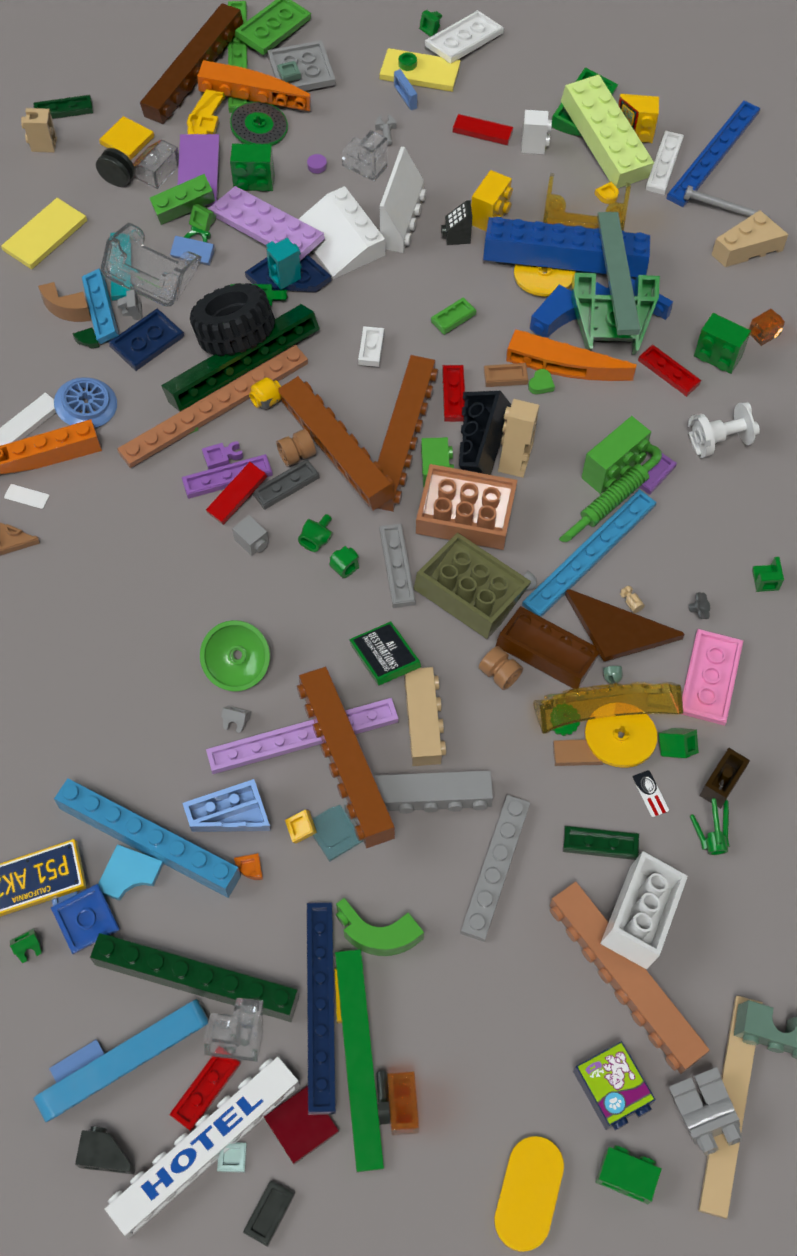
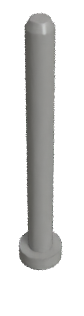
[683,185,770,218]

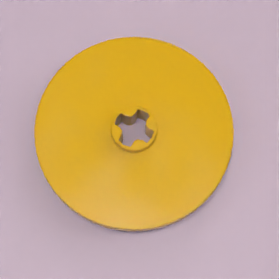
[514,264,575,296]
[585,703,657,768]

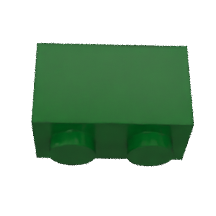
[595,1145,662,1205]

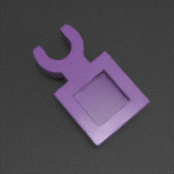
[202,441,243,470]

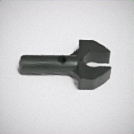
[376,1070,390,1125]

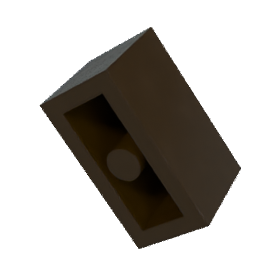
[699,748,750,809]

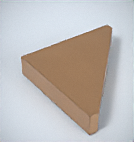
[0,523,40,556]

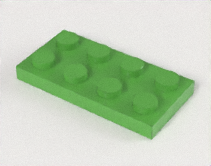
[235,0,311,55]

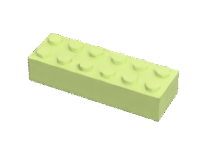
[561,75,654,188]

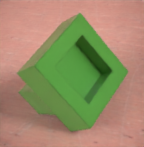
[189,204,216,231]

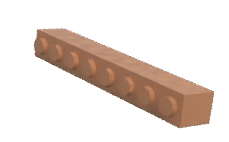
[550,882,710,1074]

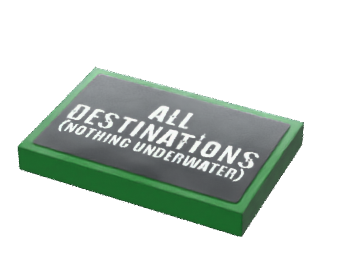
[349,621,421,686]

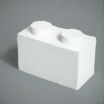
[521,110,552,155]

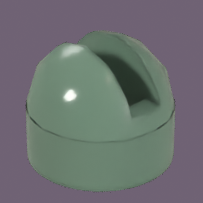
[603,666,623,684]

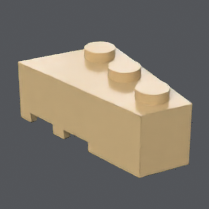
[498,399,539,478]

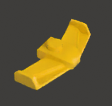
[187,89,225,134]

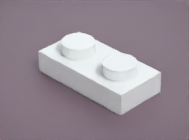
[358,326,384,367]

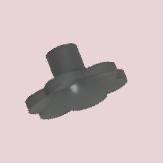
[689,592,710,619]

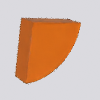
[234,853,263,880]

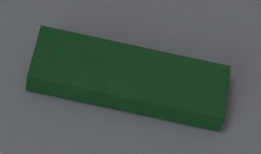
[33,95,93,119]
[563,826,639,860]

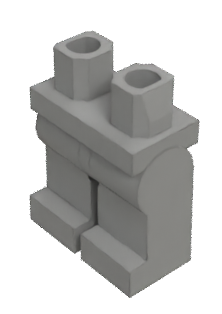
[669,1067,742,1156]

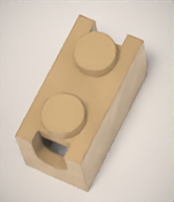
[21,108,57,152]

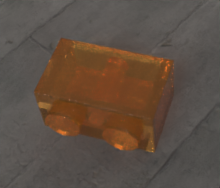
[387,1072,419,1135]

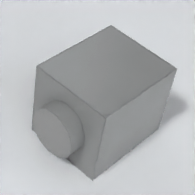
[232,515,269,556]

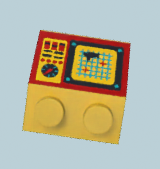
[618,94,659,143]

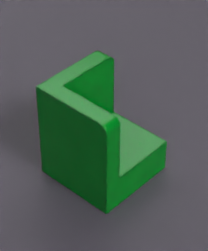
[752,557,784,592]
[659,728,699,758]

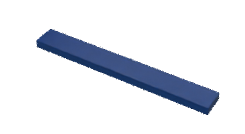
[666,101,760,207]

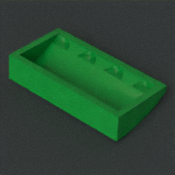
[551,67,618,136]

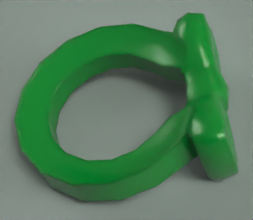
[184,226,211,243]

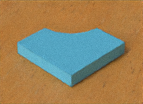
[98,844,164,901]

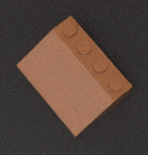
[416,464,518,550]

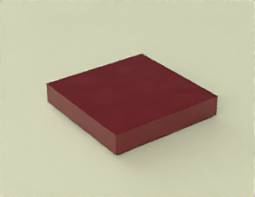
[264,1086,339,1165]

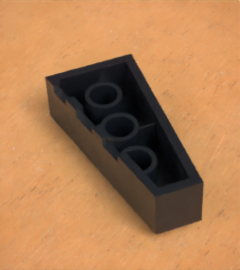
[459,390,511,475]

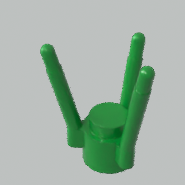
[690,798,730,855]

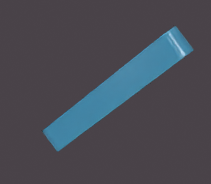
[33,999,210,1123]

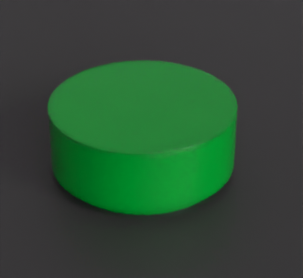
[398,52,417,71]

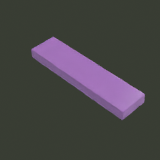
[182,454,273,499]

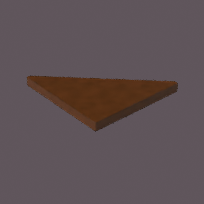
[565,589,685,662]

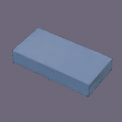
[394,69,417,110]
[170,236,215,266]
[49,1039,105,1083]

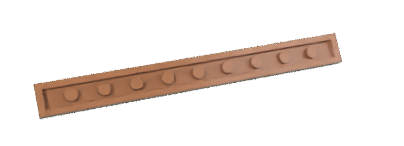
[117,345,308,468]

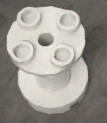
[688,402,760,458]

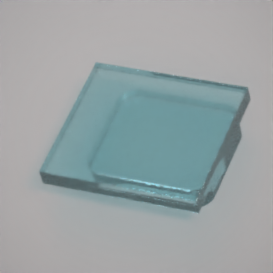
[312,804,363,862]

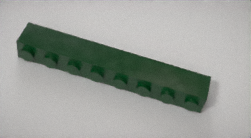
[161,304,320,411]
[90,933,299,1022]

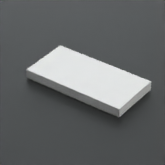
[425,11,504,64]

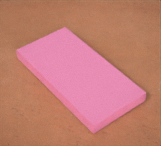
[678,629,744,726]

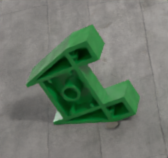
[571,273,660,355]

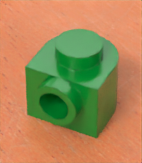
[329,546,359,578]

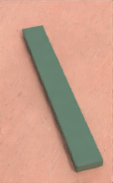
[597,212,640,335]

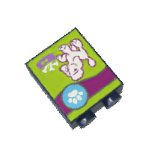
[573,1041,656,1131]

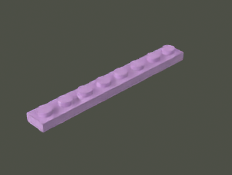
[206,698,398,774]

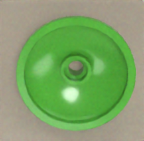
[200,620,270,691]

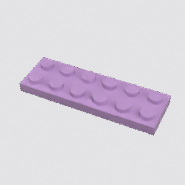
[208,186,325,261]

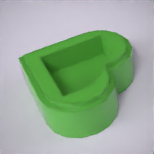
[528,369,555,394]

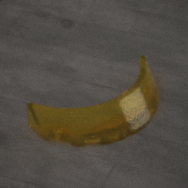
[533,682,683,734]

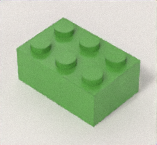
[581,416,651,494]

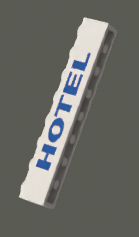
[105,1057,300,1239]

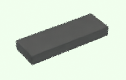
[252,459,319,510]

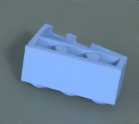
[182,779,270,832]

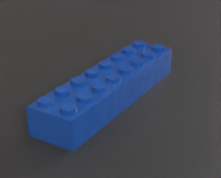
[483,217,650,277]

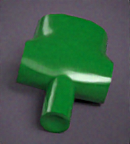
[298,514,333,552]

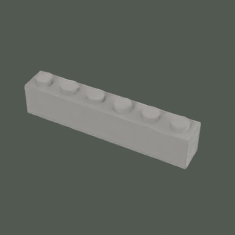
[344,771,493,814]

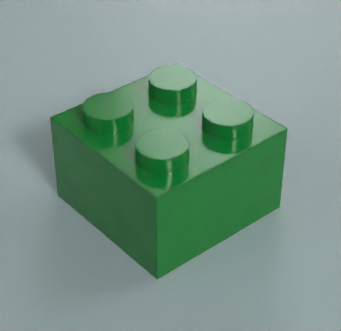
[230,144,275,191]
[694,313,751,374]

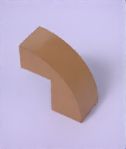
[38,282,91,322]

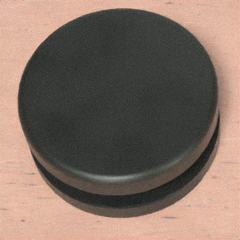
[96,148,135,187]

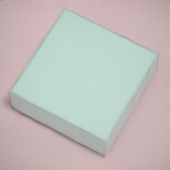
[217,1143,247,1172]

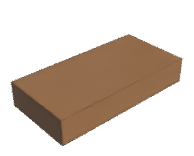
[484,363,528,387]
[553,740,603,766]

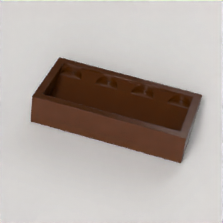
[496,606,599,690]

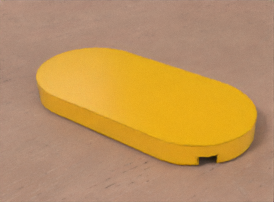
[494,1136,564,1252]

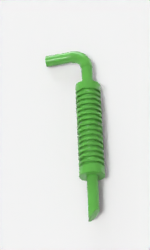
[559,444,662,542]

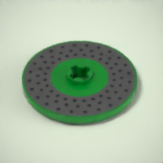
[230,102,288,146]

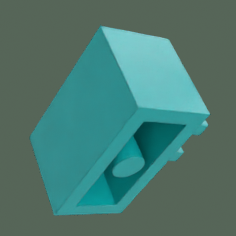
[266,238,302,289]

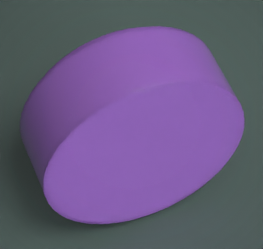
[307,154,327,174]

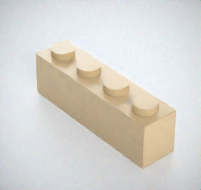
[404,667,446,766]

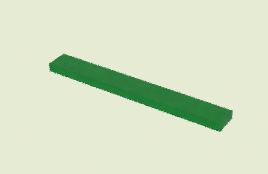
[335,949,384,1173]

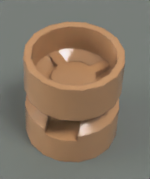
[276,429,316,467]
[479,646,524,690]

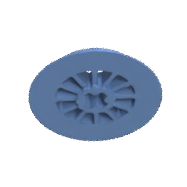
[54,377,117,428]

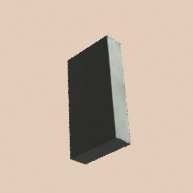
[243,1180,295,1247]

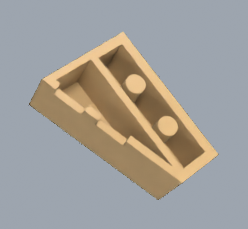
[712,210,789,267]

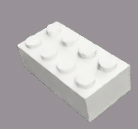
[600,851,688,969]

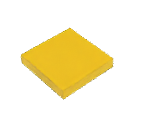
[99,116,154,160]

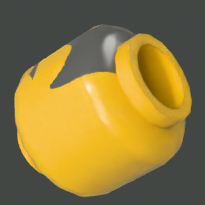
[249,377,281,409]

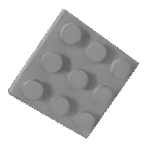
[267,40,336,91]

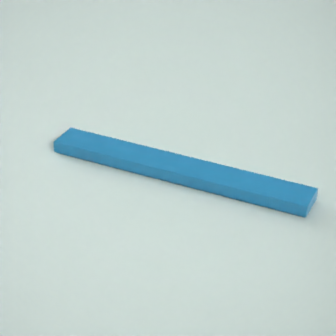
[522,489,657,617]

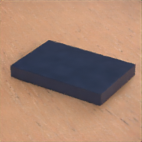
[109,308,185,371]

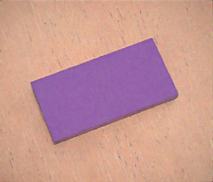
[178,134,220,206]

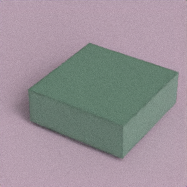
[277,61,301,82]

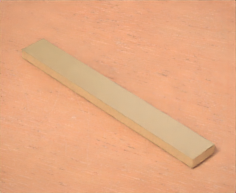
[698,996,763,1219]

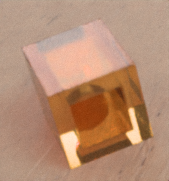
[749,308,785,346]

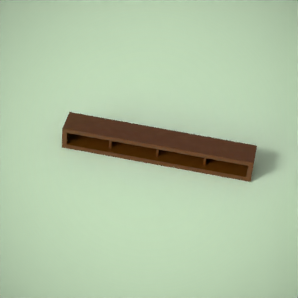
[140,3,243,124]

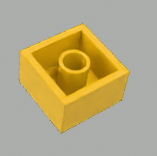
[471,170,513,231]

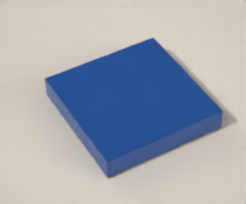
[51,884,120,954]

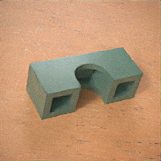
[734,1000,797,1059]

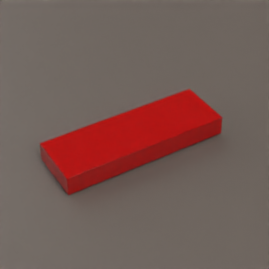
[453,114,513,145]
[638,344,701,397]
[442,365,465,422]
[206,462,267,525]
[169,1047,241,1132]

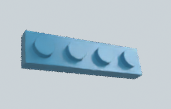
[82,268,119,344]

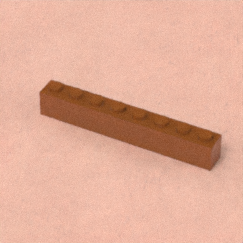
[377,355,438,512]
[278,376,395,511]
[296,667,395,849]

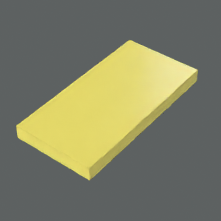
[379,48,461,92]
[1,198,87,270]

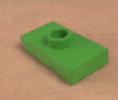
[431,297,476,335]

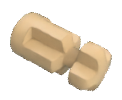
[620,586,645,613]

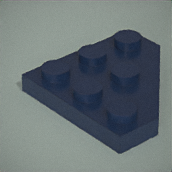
[245,254,332,292]

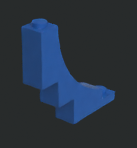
[530,278,673,338]

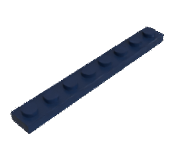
[307,903,336,1115]

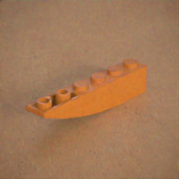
[197,60,311,111]
[506,329,637,381]
[0,419,102,474]

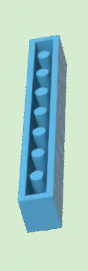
[54,778,241,898]

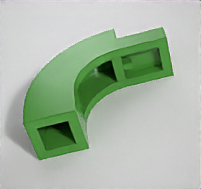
[336,898,424,956]

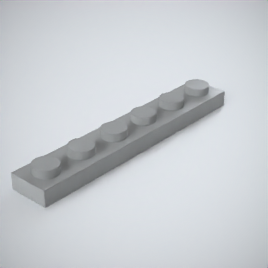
[460,795,530,942]

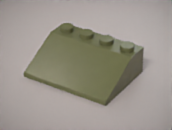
[414,533,531,639]

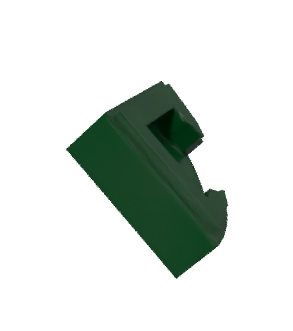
[72,327,100,348]

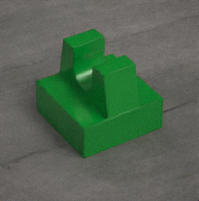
[419,10,442,37]
[10,928,42,963]

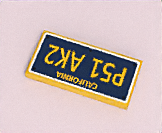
[0,839,87,917]

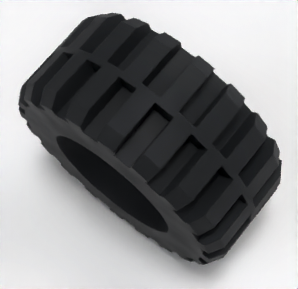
[190,283,275,356]

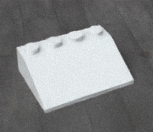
[380,146,426,253]
[298,186,385,279]

